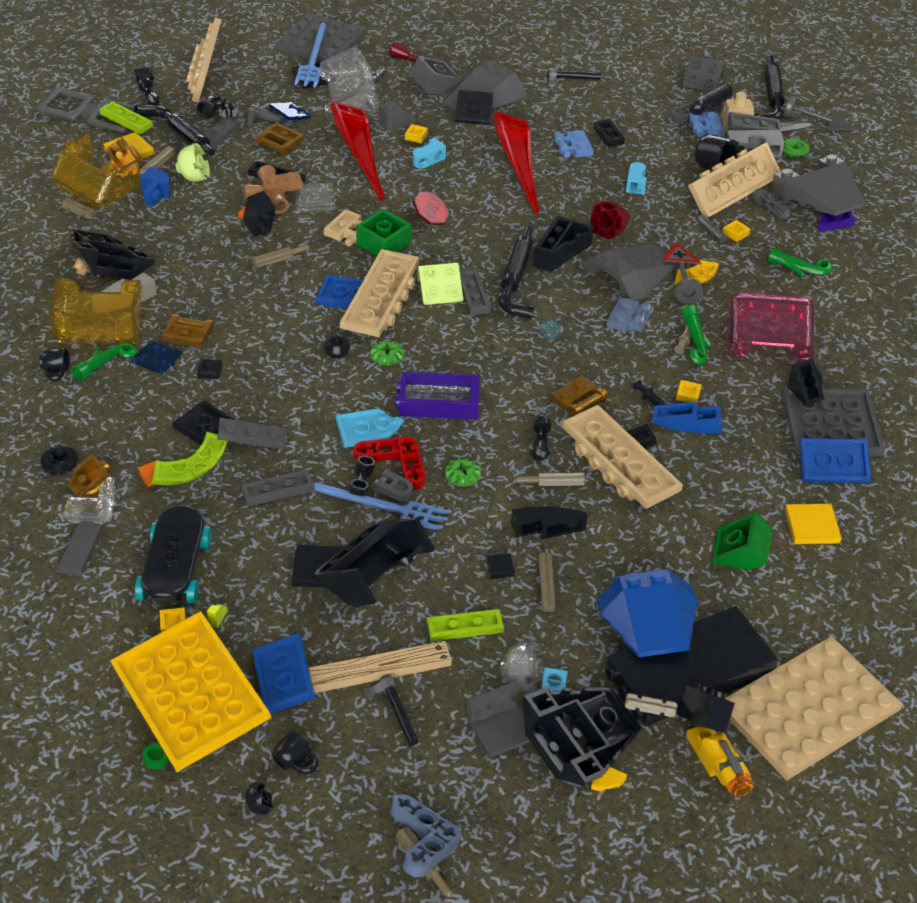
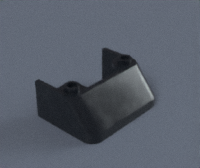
[315,517,435,607]

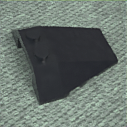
[69,228,155,281]
[522,687,641,786]

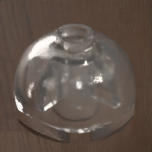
[500,641,544,693]

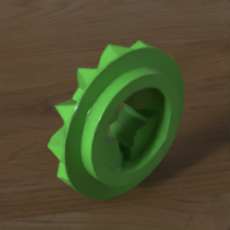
[783,139,810,159]
[370,340,404,366]
[445,457,481,486]

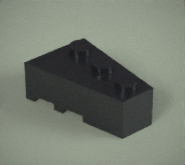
[533,216,593,272]

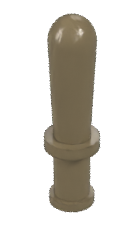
[674,325,691,354]

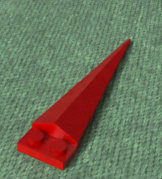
[330,101,385,202]
[493,111,540,215]

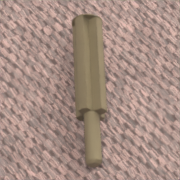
[252,245,310,269]
[516,472,586,487]
[396,827,453,898]

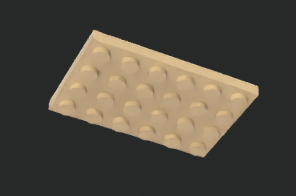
[725,636,903,781]

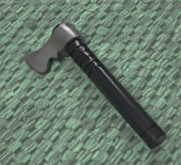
[547,69,601,86]
[364,676,419,747]

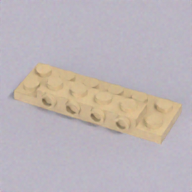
[186,17,222,102]
[688,142,781,218]
[340,249,419,337]
[562,405,683,509]

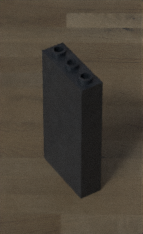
[605,606,778,727]

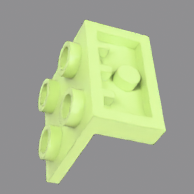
[416,263,463,305]

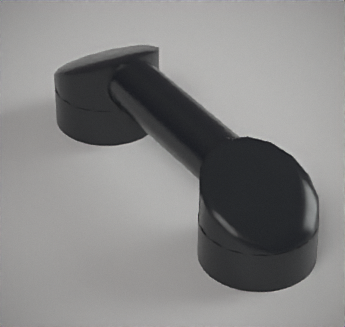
[349,456,375,496]

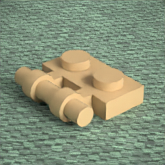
[324,209,362,247]

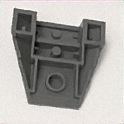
[443,60,528,111]
[580,244,678,302]

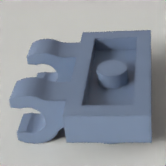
[607,297,651,332]

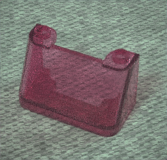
[726,293,814,360]

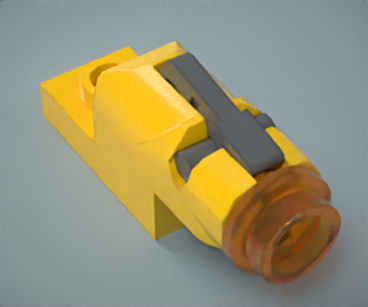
[686,726,753,797]

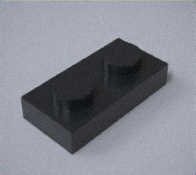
[593,119,625,147]

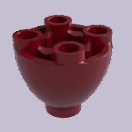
[591,201,630,239]

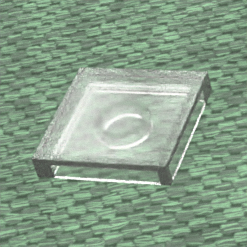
[295,183,335,213]

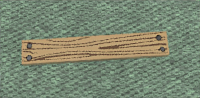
[309,641,452,693]

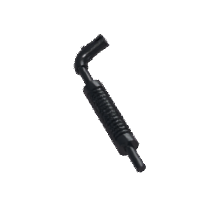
[754,55,785,120]
[134,105,215,156]
[499,226,535,320]

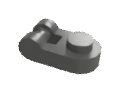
[371,470,413,501]

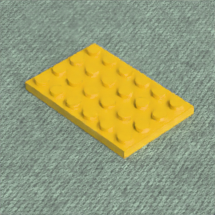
[110,611,271,772]

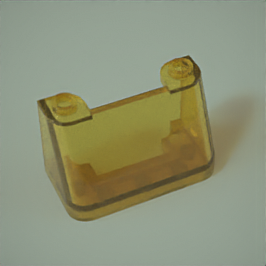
[48,279,142,344]

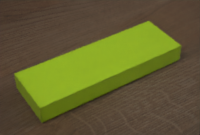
[100,101,153,135]
[427,609,504,641]

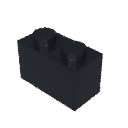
[243,191,276,237]
[677,683,735,733]

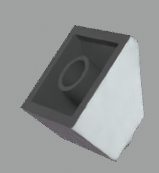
[410,56,461,95]

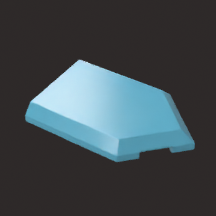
[335,409,404,448]

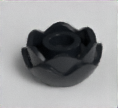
[324,336,350,358]
[245,782,274,815]

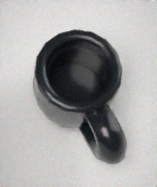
[196,94,226,119]
[39,348,70,381]
[271,730,318,774]

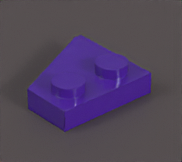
[818,211,855,231]

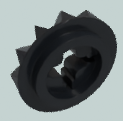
[41,446,78,475]

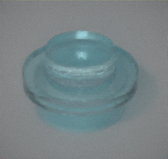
[540,320,561,338]

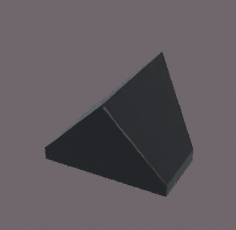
[787,358,825,405]

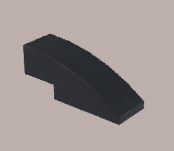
[511,506,588,539]

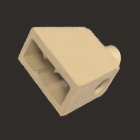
[719,92,754,133]

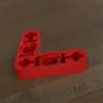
[353,437,425,490]

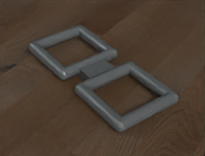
[38,87,134,134]

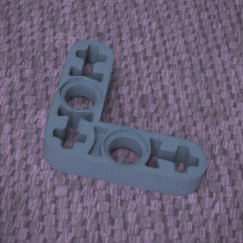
[390,794,461,877]

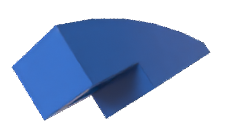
[653,401,723,434]

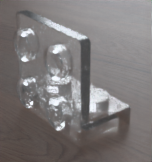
[63,477,115,524]

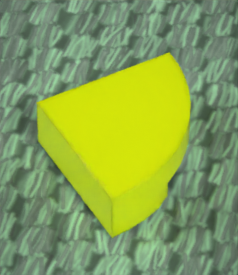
[207,604,228,628]

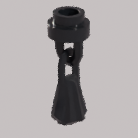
[138,77,159,106]
[530,416,552,461]

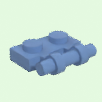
[689,112,726,137]
[554,130,594,158]

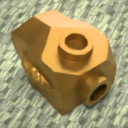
[107,137,142,177]
[68,454,112,502]

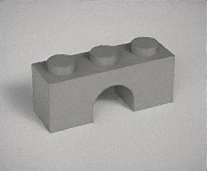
[726,130,785,157]

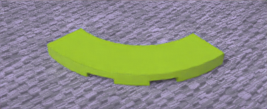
[152,432,228,485]

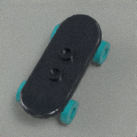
[135,505,212,604]

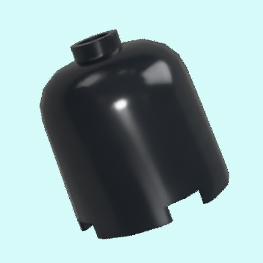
[694,134,742,171]

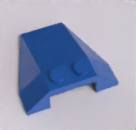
[597,569,698,657]

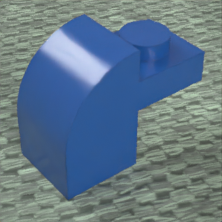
[140,167,171,207]

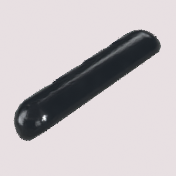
[689,84,733,115]

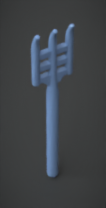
[294,23,326,87]
[314,482,451,530]

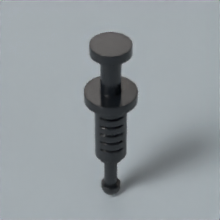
[633,380,666,406]

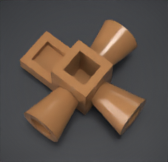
[243,165,303,214]

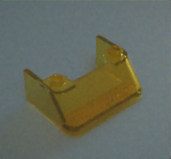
[51,133,141,208]

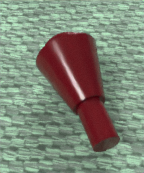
[389,41,418,62]

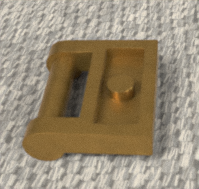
[255,122,304,157]
[161,314,214,348]
[550,375,608,416]

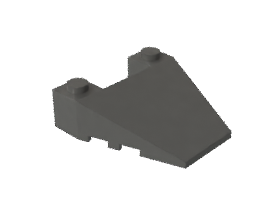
[773,155,865,216]

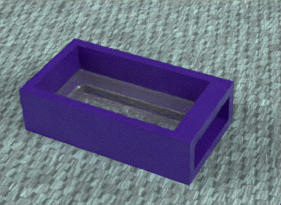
[395,372,480,419]

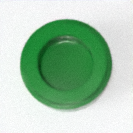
[142,743,169,770]

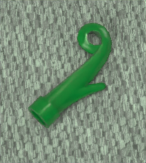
[768,248,833,278]
[681,305,711,365]
[71,343,137,382]

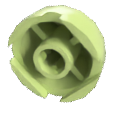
[176,143,210,182]

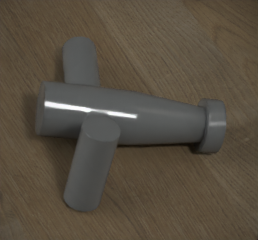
[247,103,284,127]

